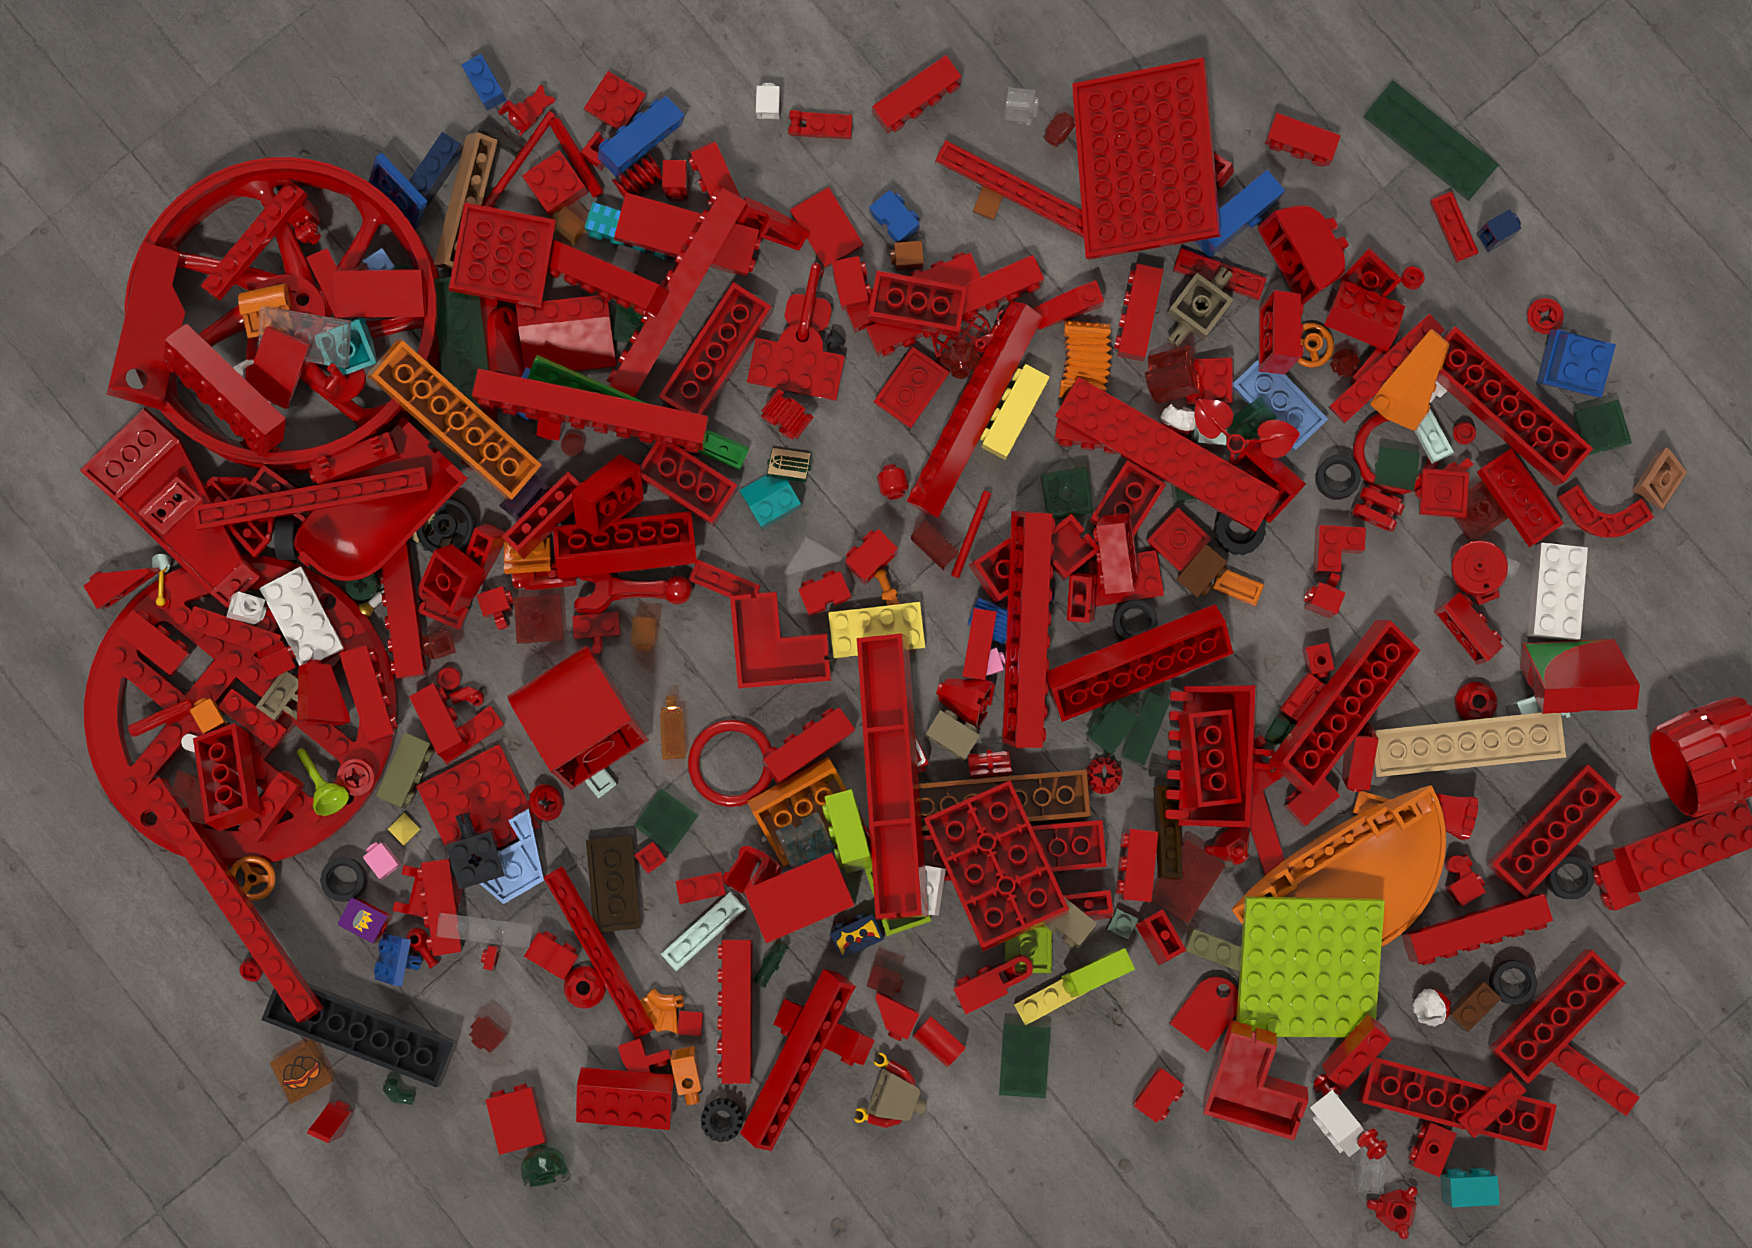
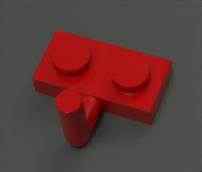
[572,612,621,656]

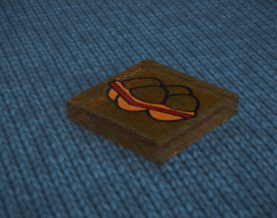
[270,1040,334,1104]

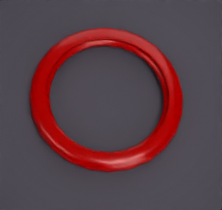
[1353,412,1438,495]
[688,720,773,807]

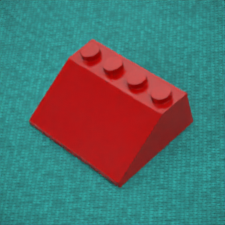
[516,295,617,371]

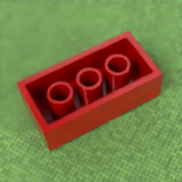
[868,271,968,337]
[640,441,739,527]
[1178,709,1242,808]
[193,723,262,831]
[576,1067,674,1130]

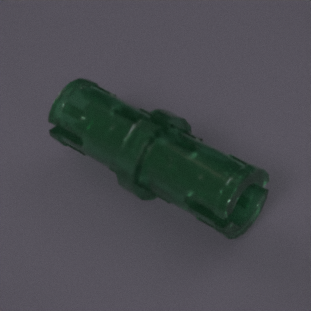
[753,940,789,988]

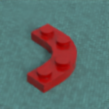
[1557,485,1655,538]

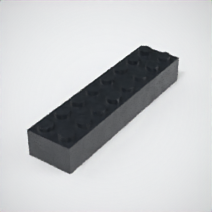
[261,983,458,1088]

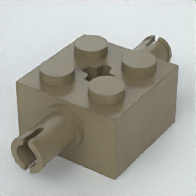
[1167,267,1234,348]

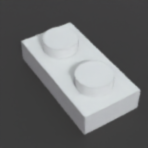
[925,865,946,916]

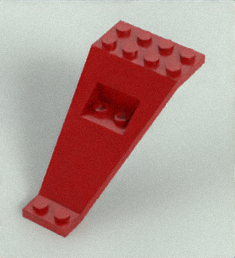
[80,407,260,608]

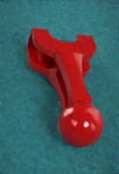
[574,573,692,614]

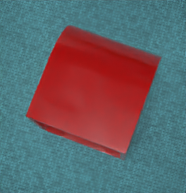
[507,645,649,790]

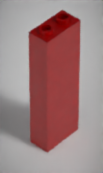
[614,193,761,277]

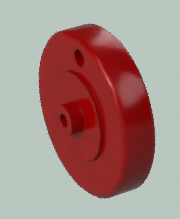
[1451,540,1508,596]

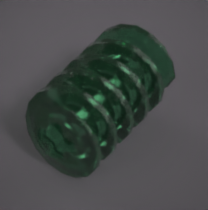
[346,573,380,600]

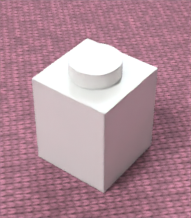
[756,83,780,119]

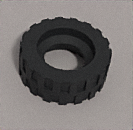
[1213,513,1266,555]

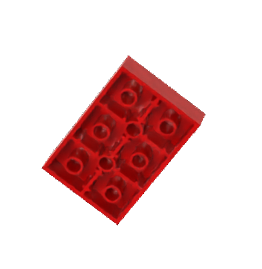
[924,780,1069,952]

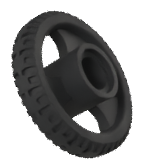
[416,497,476,553]

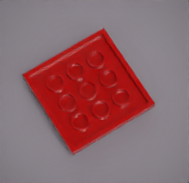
[449,202,556,308]
[416,744,541,859]

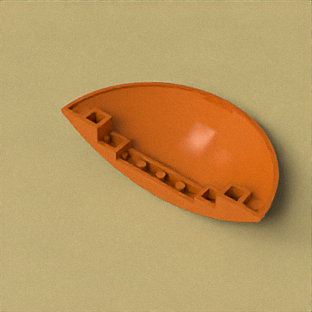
[1231,785,1446,947]

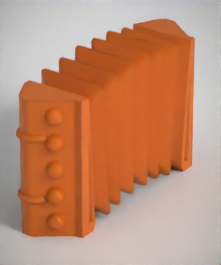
[1059,320,1112,397]

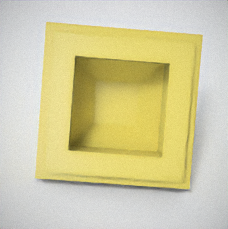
[388,813,421,846]

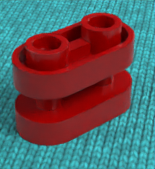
[1351,485,1405,532]

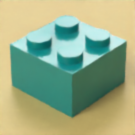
[1440,1167,1500,1208]

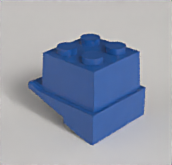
[1536,329,1616,398]

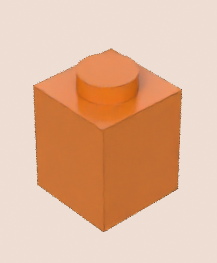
[190,698,228,734]

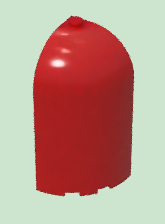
[294,417,468,581]

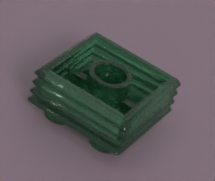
[1041,467,1094,519]

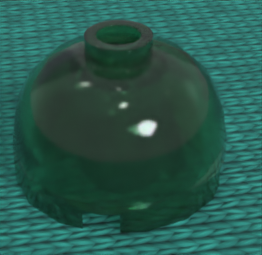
[521,1144,569,1187]

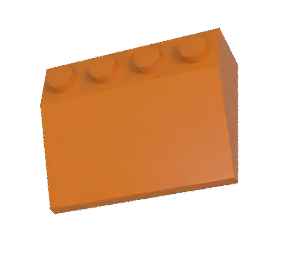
[747,757,864,867]

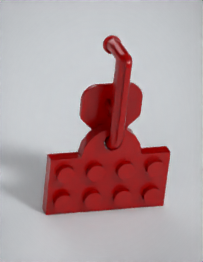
[747,263,845,401]

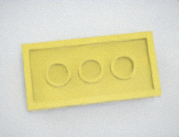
[828,602,925,658]

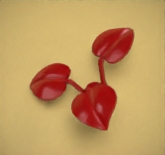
[1194,399,1300,465]

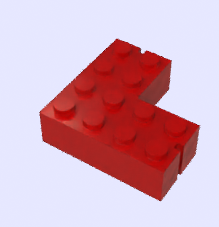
[730,591,831,689]
[1203,1020,1309,1141]

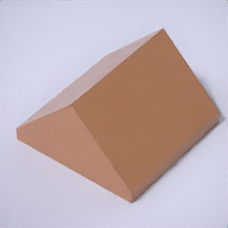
[1632,448,1687,510]

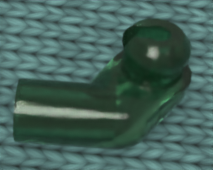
[383,1078,414,1105]

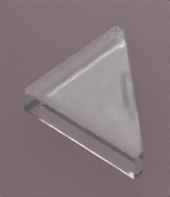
[784,537,843,576]

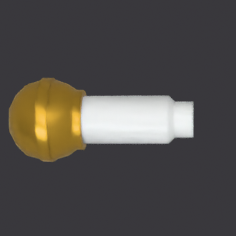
[359,590,385,618]

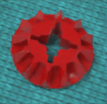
[1526,298,1564,335]
[1086,757,1122,794]
[337,759,375,796]
[527,784,563,822]

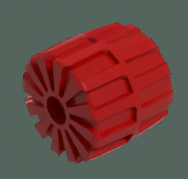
[1649,696,1752,818]

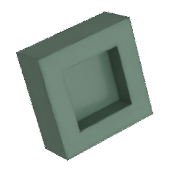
[1107,909,1138,940]

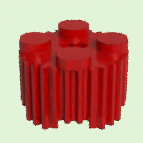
[760,389,814,440]

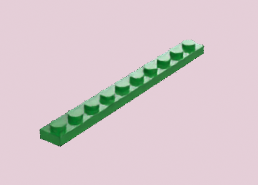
[527,355,749,470]

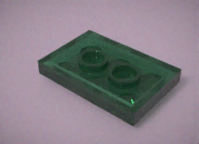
[999,1024,1050,1099]

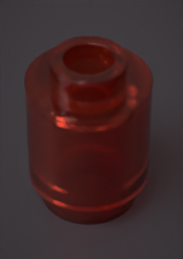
[1043,112,1075,147]

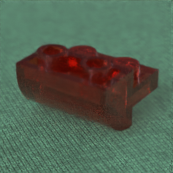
[1145,345,1199,404]

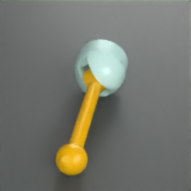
[152,554,171,606]

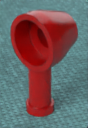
[405,928,440,969]

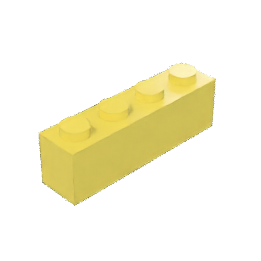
[980,364,1049,460]

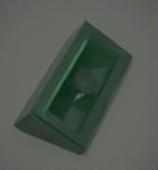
[1227,396,1277,440]

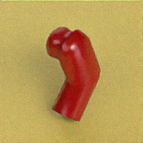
[449,686,484,706]

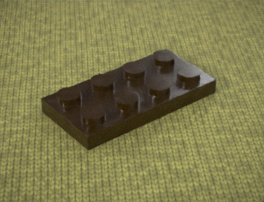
[586,835,642,932]

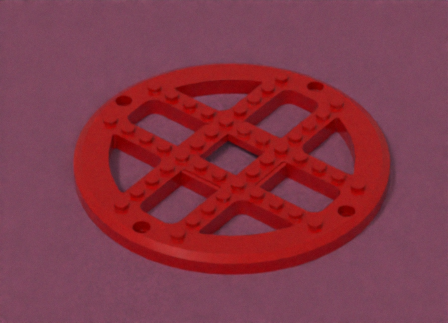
[84,555,398,866]

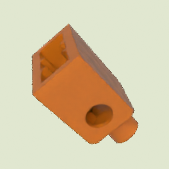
[670,1046,702,1105]

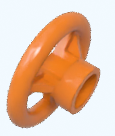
[1297,323,1334,368]
[230,855,276,901]

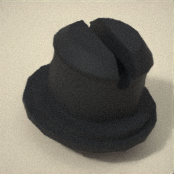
[825,330,845,350]

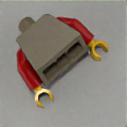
[854,1053,927,1128]

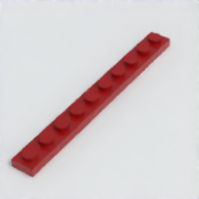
[193,467,429,531]

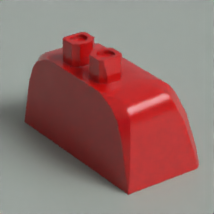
[1258,205,1349,305]

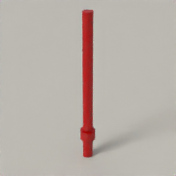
[481,111,556,208]

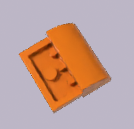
[238,283,295,338]

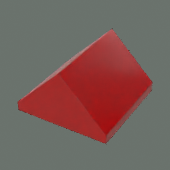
[1340,248,1403,298]

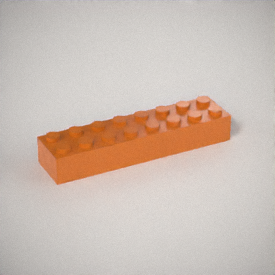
[367,340,542,500]

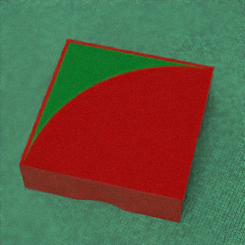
[1520,639,1640,714]

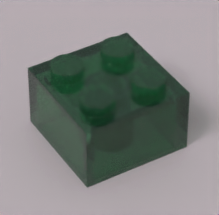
[1086,701,1140,757]

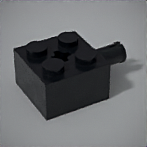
[445,812,507,890]

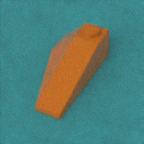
[1370,329,1449,431]

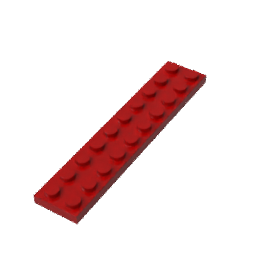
[1055,377,1279,532]

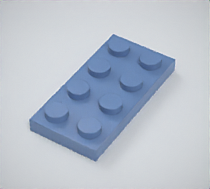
[1233,359,1328,451]

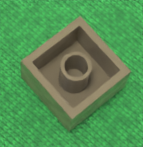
[925,710,980,761]

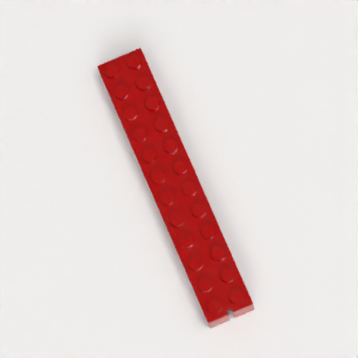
[857,633,928,920]

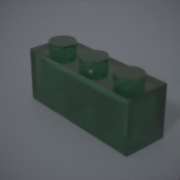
[1120,692,1170,767]

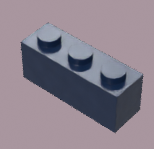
[409,132,463,207]

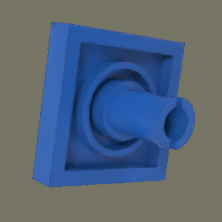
[374,933,421,986]

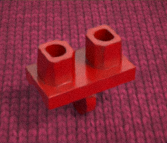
[968,749,1012,779]

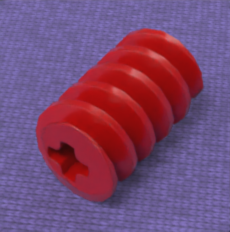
[612,154,663,198]

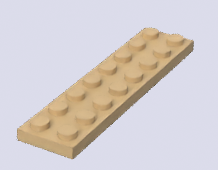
[1375,712,1567,777]

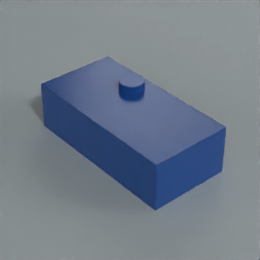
[1195,170,1285,258]

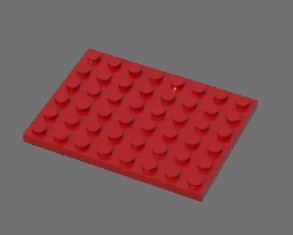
[1072,57,1221,260]

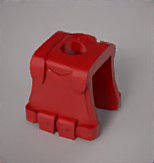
[1435,793,1479,841]
[722,845,782,893]

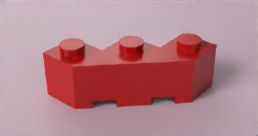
[773,999,875,1066]

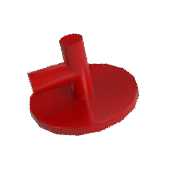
[324,363,366,403]

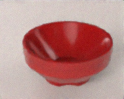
[1454,682,1497,721]
[564,966,606,1009]

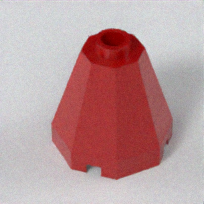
[936,679,996,728]

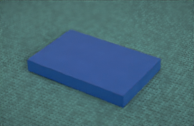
[369,153,427,230]

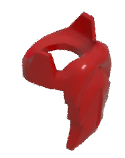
[498,85,556,137]

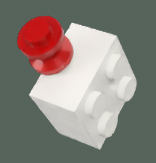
[1310,1074,1388,1160]

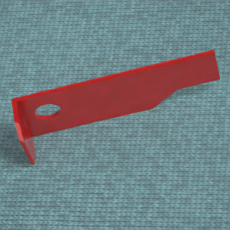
[106,241,185,410]

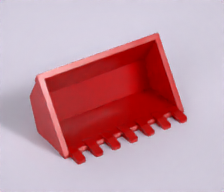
[1165,685,1275,828]

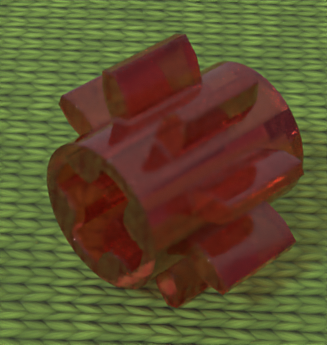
[1330,349,1360,377]

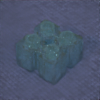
[775,812,838,869]

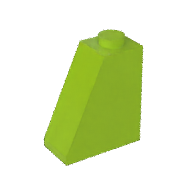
[1061,948,1135,998]

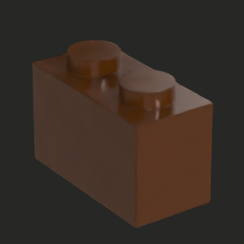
[1176,544,1228,597]
[1448,981,1501,1032]

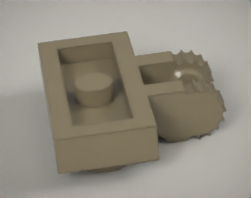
[256,671,298,721]

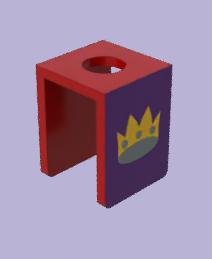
[338,898,393,944]

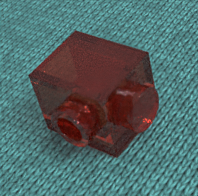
[421,629,456,659]
[867,964,904,996]
[469,1016,508,1053]

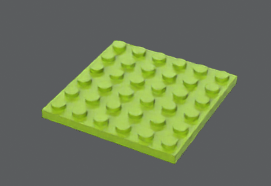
[1236,897,1385,1037]

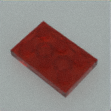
[1152,840,1226,924]

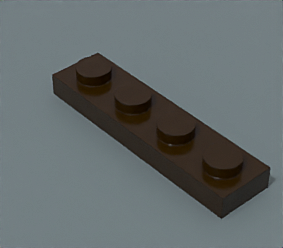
[1153,785,1183,880]

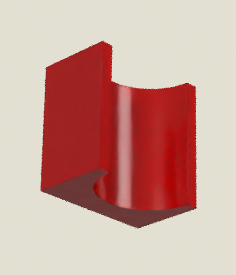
[744,853,855,943]

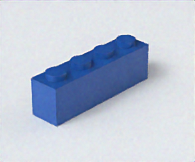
[598,96,685,177]

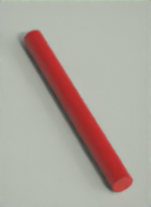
[951,491,992,579]

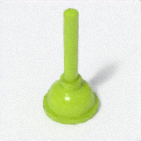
[297,748,349,816]

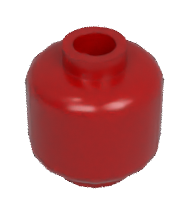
[877,464,909,500]

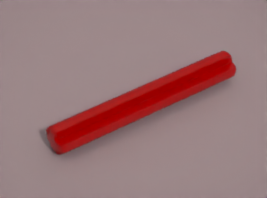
[549,117,603,198]

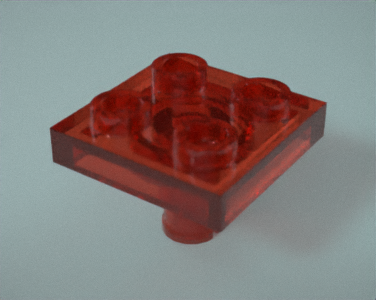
[1453,481,1508,542]
[514,594,564,644]

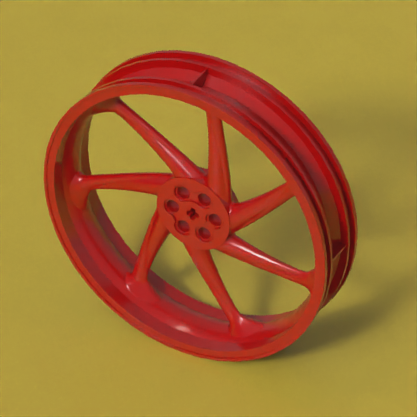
[124,157,447,474]

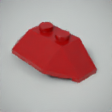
[205,477,275,558]

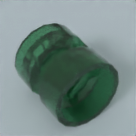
[1264,713,1297,746]

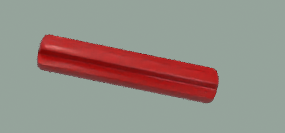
[128,699,194,737]

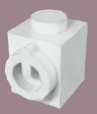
[226,591,266,625]

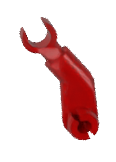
[974,310,1004,353]

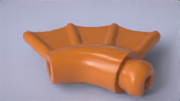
[640,988,684,1034]

